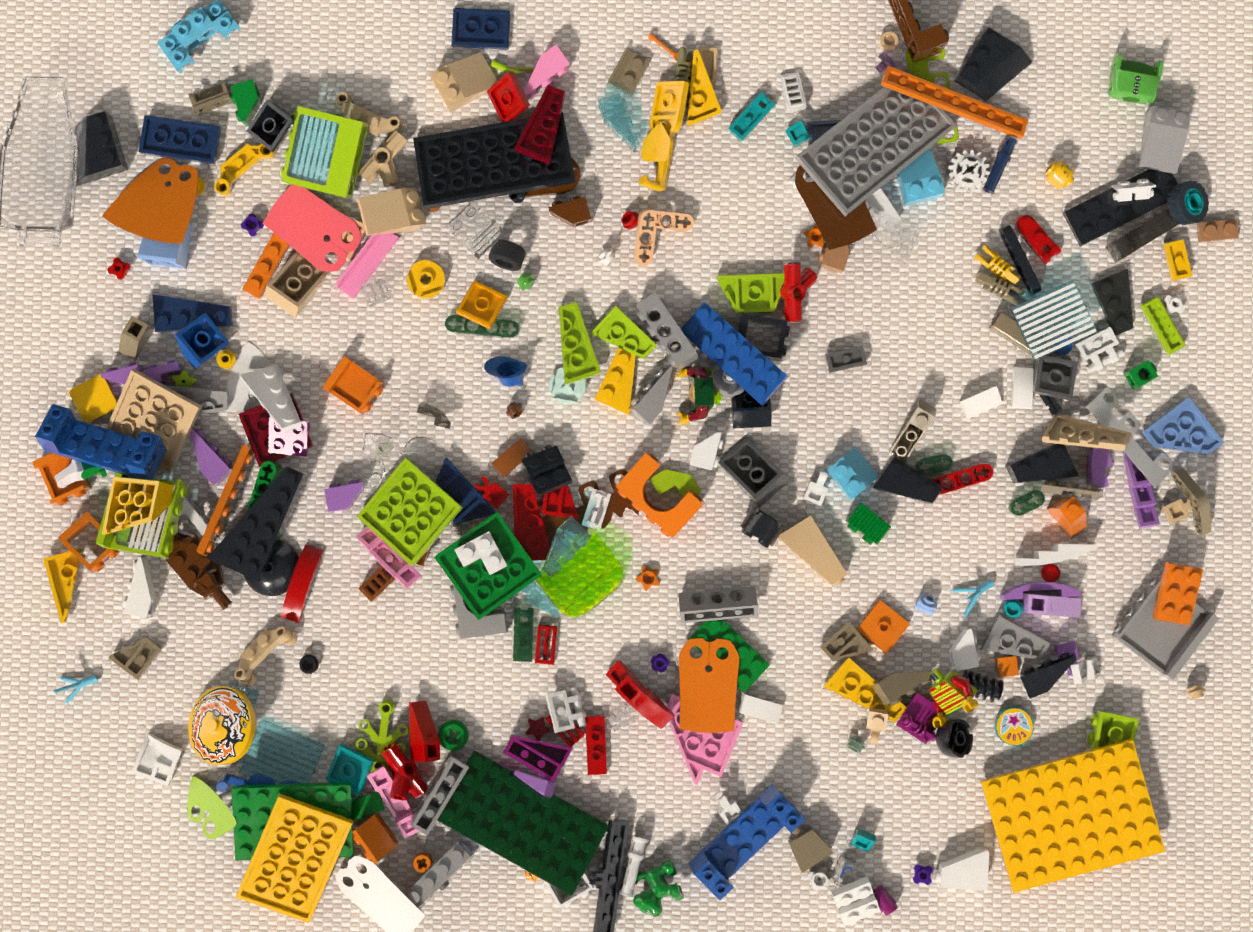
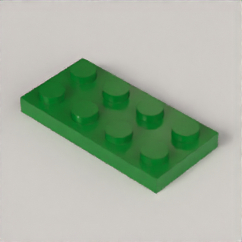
[688,620,770,693]

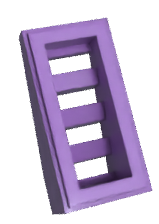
[514,770,556,798]

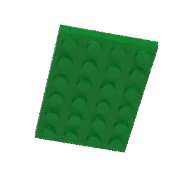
[231,782,354,861]

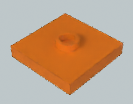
[856,600,910,654]

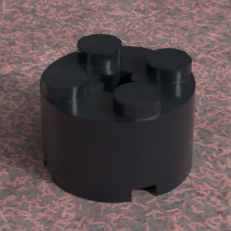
[740,506,785,548]

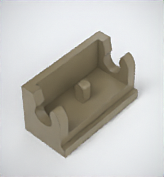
[189,81,233,115]

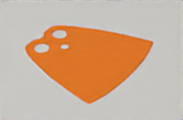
[102,158,198,244]

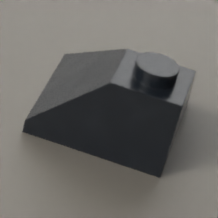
[246,100,294,152]

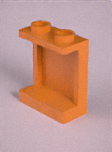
[322,356,384,415]
[32,453,92,506]

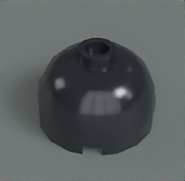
[935,719,973,758]

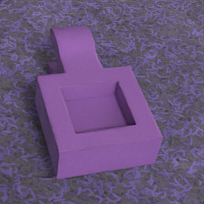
[1054,641,1080,676]

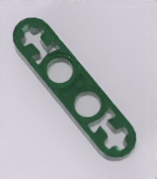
[445,315,520,338]

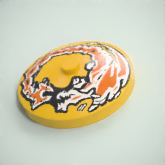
[188,686,256,765]

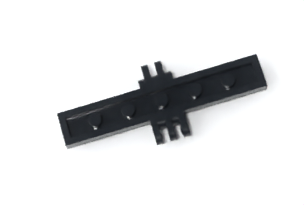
[589,819,629,932]

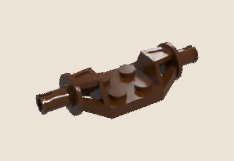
[151,515,233,610]

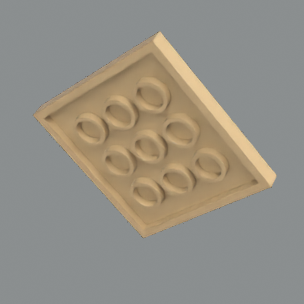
[106,369,202,472]

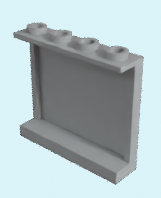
[1112,575,1220,680]

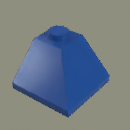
[175,313,230,370]

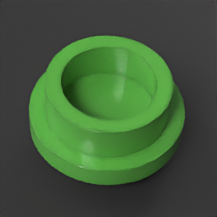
[517,272,535,291]

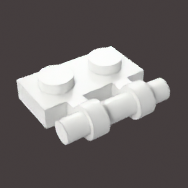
[1075,327,1124,373]
[545,687,586,733]

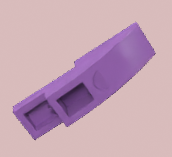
[100,360,183,385]

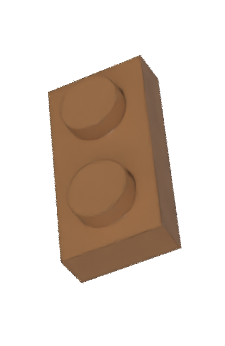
[1196,219,1239,243]

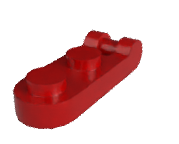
[1015,215,1062,264]

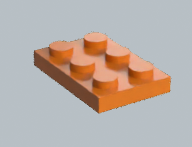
[1152,562,1204,626]

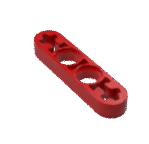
[931,464,994,495]

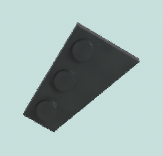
[1091,268,1133,336]

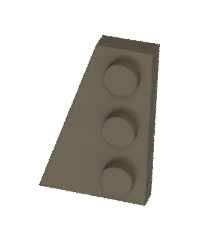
[1041,480,1103,500]

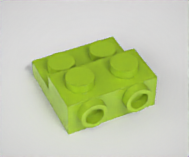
[1087,710,1139,749]

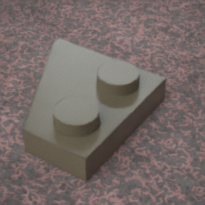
[819,621,874,661]
[108,637,163,680]

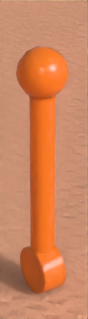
[648,33,678,61]

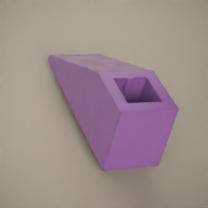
[190,428,233,485]

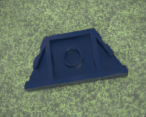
[436,457,496,525]

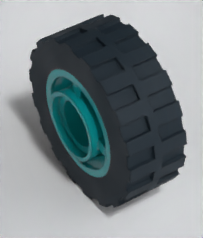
[1167,181,1209,225]

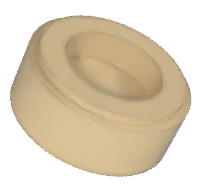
[879,31,899,51]

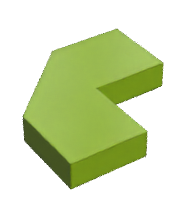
[649,469,702,497]

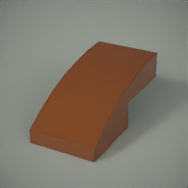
[491,438,534,478]

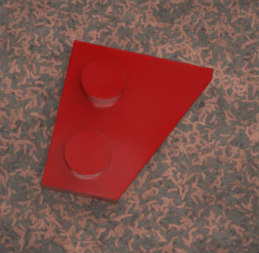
[541,485,579,519]

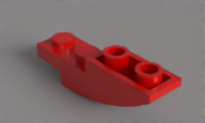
[605,660,675,729]

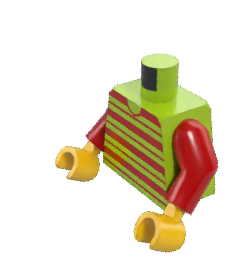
[929,668,979,728]

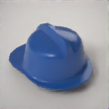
[484,356,527,387]

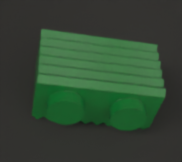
[845,503,891,545]

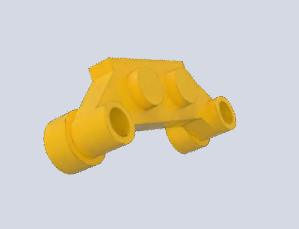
[214,143,276,196]

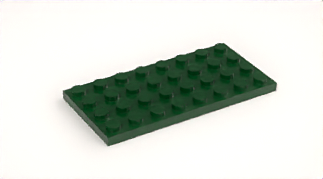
[437,750,609,897]

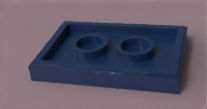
[451,8,510,50]

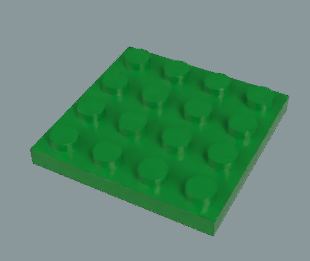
[434,512,542,620]

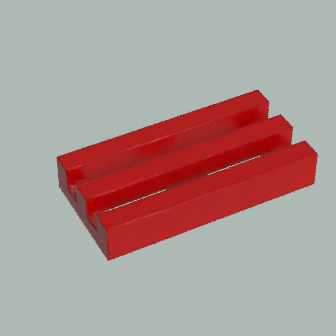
[535,624,557,665]
[545,714,585,747]

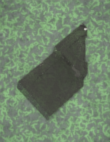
[417,402,451,429]

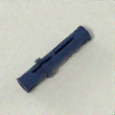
[982,137,1017,194]

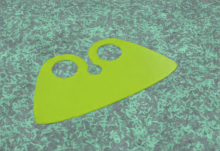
[187,777,237,839]

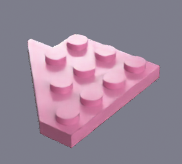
[666,693,743,785]

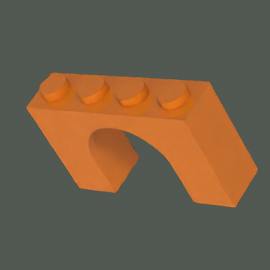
[616,451,705,538]

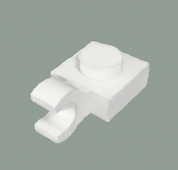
[803,471,828,506]
[714,791,742,826]

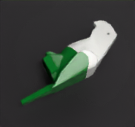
[55,460,107,488]

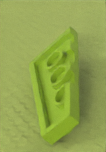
[558,301,601,385]

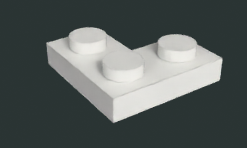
[455,531,508,575]

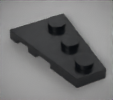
[873,457,943,505]

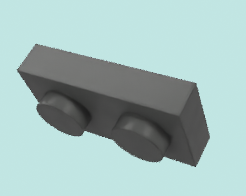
[825,346,867,373]

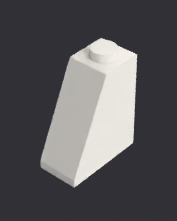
[934,847,989,891]

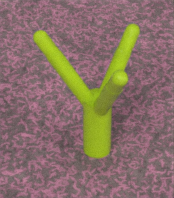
[491,59,535,74]

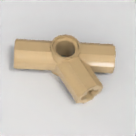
[358,130,408,187]

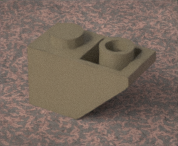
[118,316,155,361]

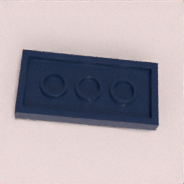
[139,115,221,165]

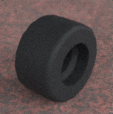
[488,239,526,271]

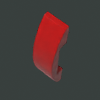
[281,544,324,623]

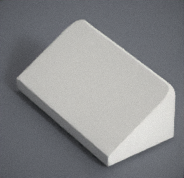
[959,386,1002,419]

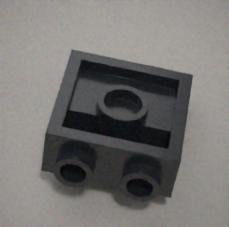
[521,445,572,497]

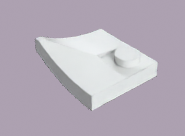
[131,733,183,786]

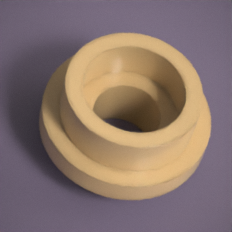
[1186,684,1206,700]

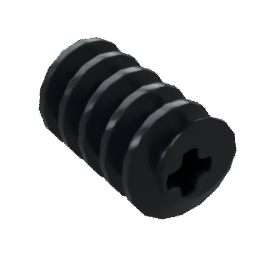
[962,670,1004,703]

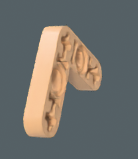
[634,209,694,266]

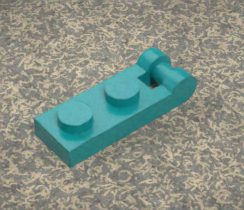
[728,91,777,142]

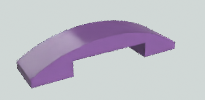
[1000,582,1082,600]

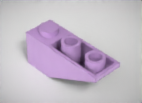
[1022,593,1081,618]

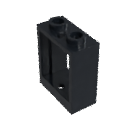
[738,314,790,361]

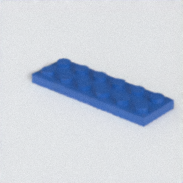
[681,302,789,406]

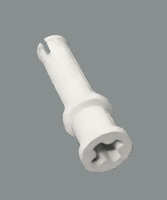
[620,836,649,897]

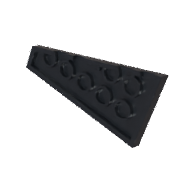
[207,466,306,581]

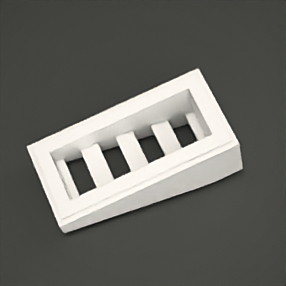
[780,72,807,113]

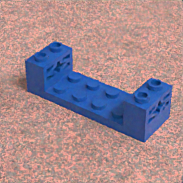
[35,404,167,480]
[688,783,805,901]

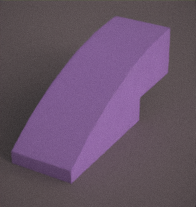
[1086,447,1112,489]

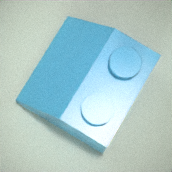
[825,446,879,500]

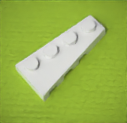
[240,364,302,432]

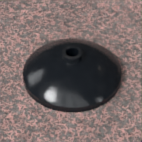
[244,539,299,596]

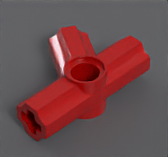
[780,262,818,322]
[381,742,428,801]

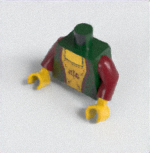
[675,366,714,425]

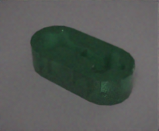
[915,454,953,475]
[1008,490,1045,516]

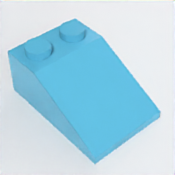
[896,149,945,207]

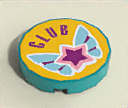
[994,707,1034,746]

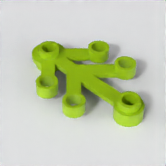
[356,700,409,772]

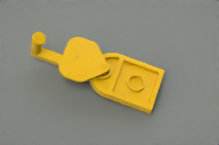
[639,81,689,192]

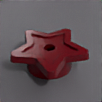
[525,717,550,741]

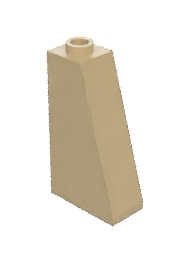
[778,515,848,586]

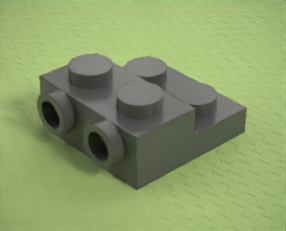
[1033,354,1078,400]

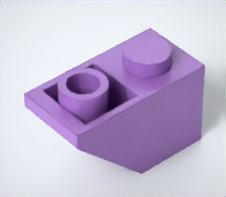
[324,479,366,512]

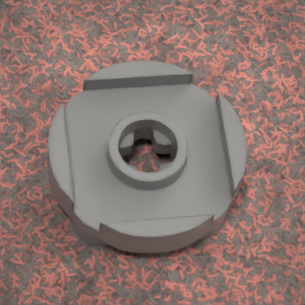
[711,364,744,398]

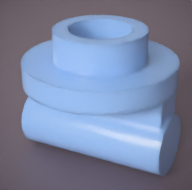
[914,594,938,615]

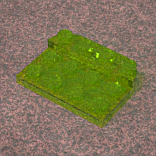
[536,531,625,619]

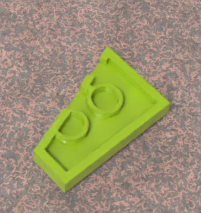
[590,306,658,359]

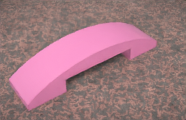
[356,526,422,589]
[367,766,419,839]

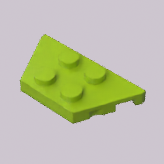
[716,273,784,314]

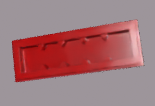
[585,715,607,775]

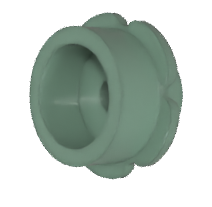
[847,736,865,754]

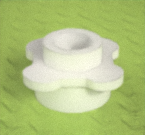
[597,248,615,266]
[1164,294,1185,314]
[808,868,830,890]

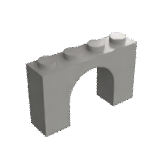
[450,585,508,639]

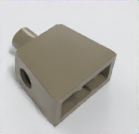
[788,825,833,873]

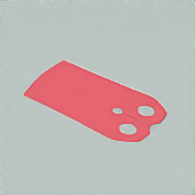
[263,184,362,272]

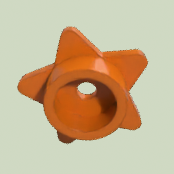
[803,224,824,248]
[635,566,660,591]

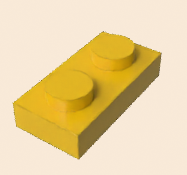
[1163,239,1193,281]

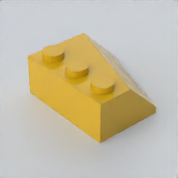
[102,477,174,535]

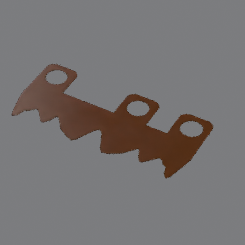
[538,469,639,548]

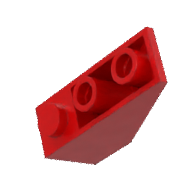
[409,700,440,762]

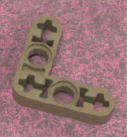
[1171,467,1211,536]

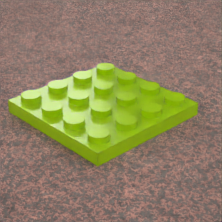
[357,458,463,566]

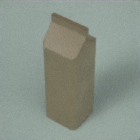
[989,312,1047,355]

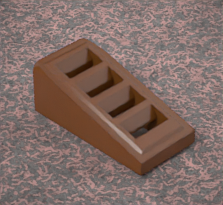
[358,566,395,602]

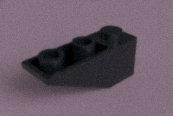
[1020,652,1077,699]

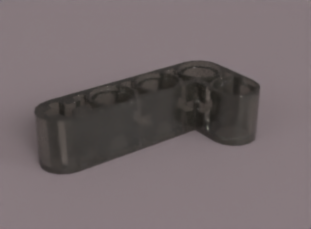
[1105,209,1179,263]

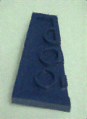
[152,294,233,333]

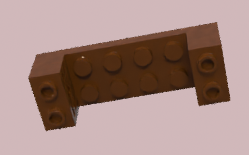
[888,0,949,64]

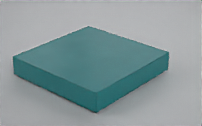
[325,743,375,796]

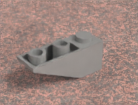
[629,366,672,425]

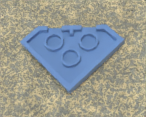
[1142,397,1225,454]

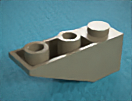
[889,399,937,462]
[872,671,933,706]

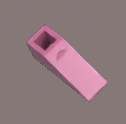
[524,45,570,100]

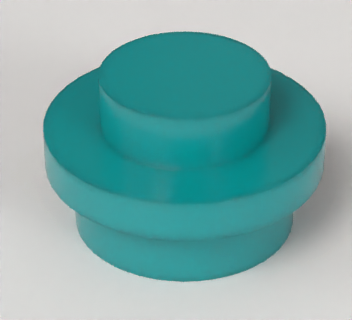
[1003,599,1023,618]

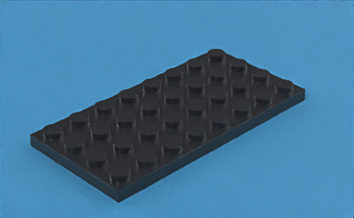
[413,112,575,209]

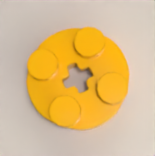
[406,260,446,299]

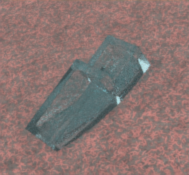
[521,582,561,618]

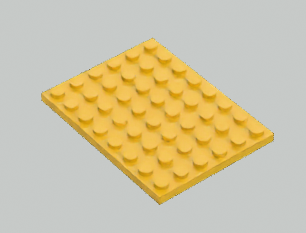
[980,739,1166,893]

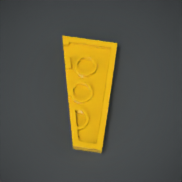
[823,657,907,723]

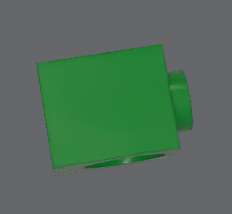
[1123,360,1158,389]

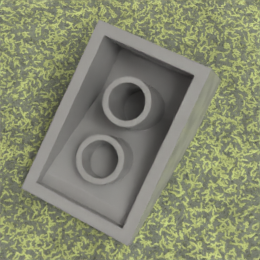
[1138,105,1190,174]

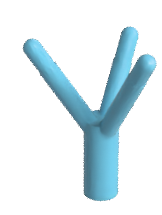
[952,579,994,617]
[53,675,98,704]

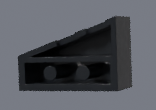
[1005,444,1079,483]

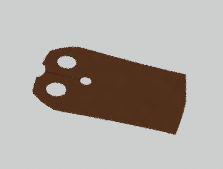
[795,165,877,250]

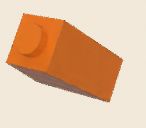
[1047,496,1087,539]

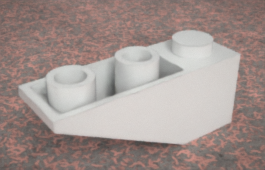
[123,556,156,619]

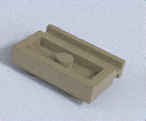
[608,48,650,96]

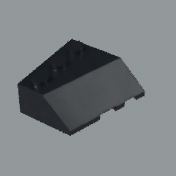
[954,27,1032,101]
[73,111,128,187]

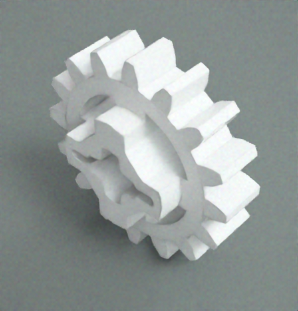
[947,150,990,192]

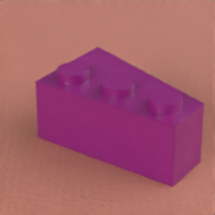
[503,736,573,782]

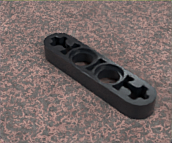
[999,225,1041,295]

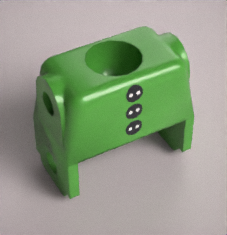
[1108,53,1164,104]

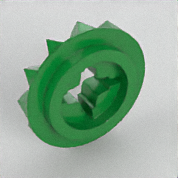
[438,719,469,751]

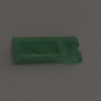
[513,607,534,662]

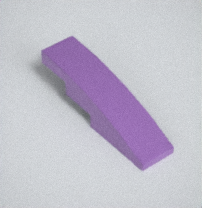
[1123,447,1160,529]

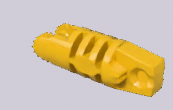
[974,244,1020,285]

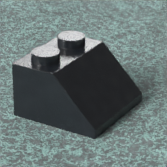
[730,390,772,429]

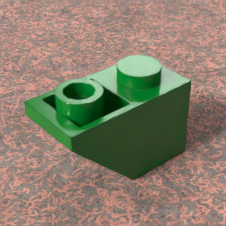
[230,79,262,126]

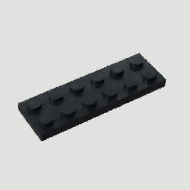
[1063,169,1178,247]

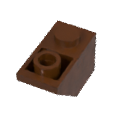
[548,196,592,227]

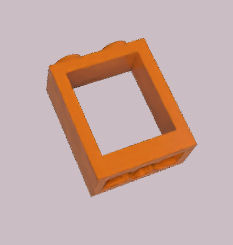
[58,512,120,574]

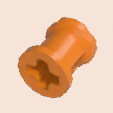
[413,851,433,873]

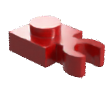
[474,476,510,509]

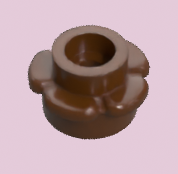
[506,402,524,419]

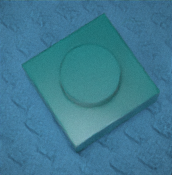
[785,120,812,147]
[850,828,876,852]

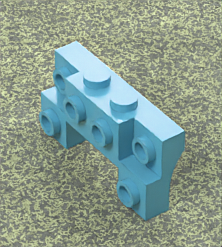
[157,0,242,74]

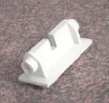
[1111,179,1156,202]
[582,489,611,531]

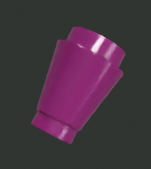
[873,885,899,916]

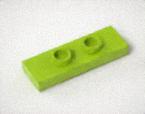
[1140,296,1186,355]

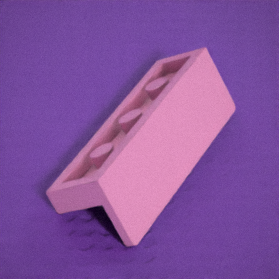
[335,233,399,299]

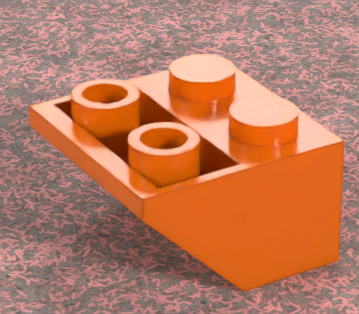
[352,812,399,864]

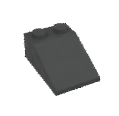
[718,437,788,508]

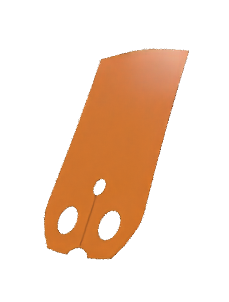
[679,638,739,733]

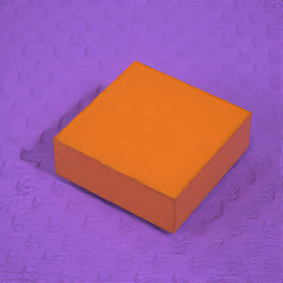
[996,655,1019,677]

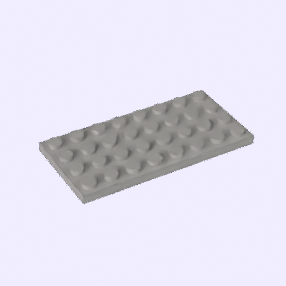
[795,69,957,217]

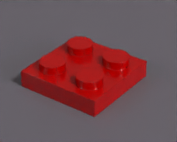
[487,71,530,122]

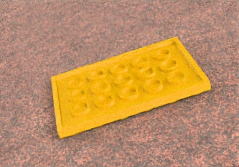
[236,794,353,923]

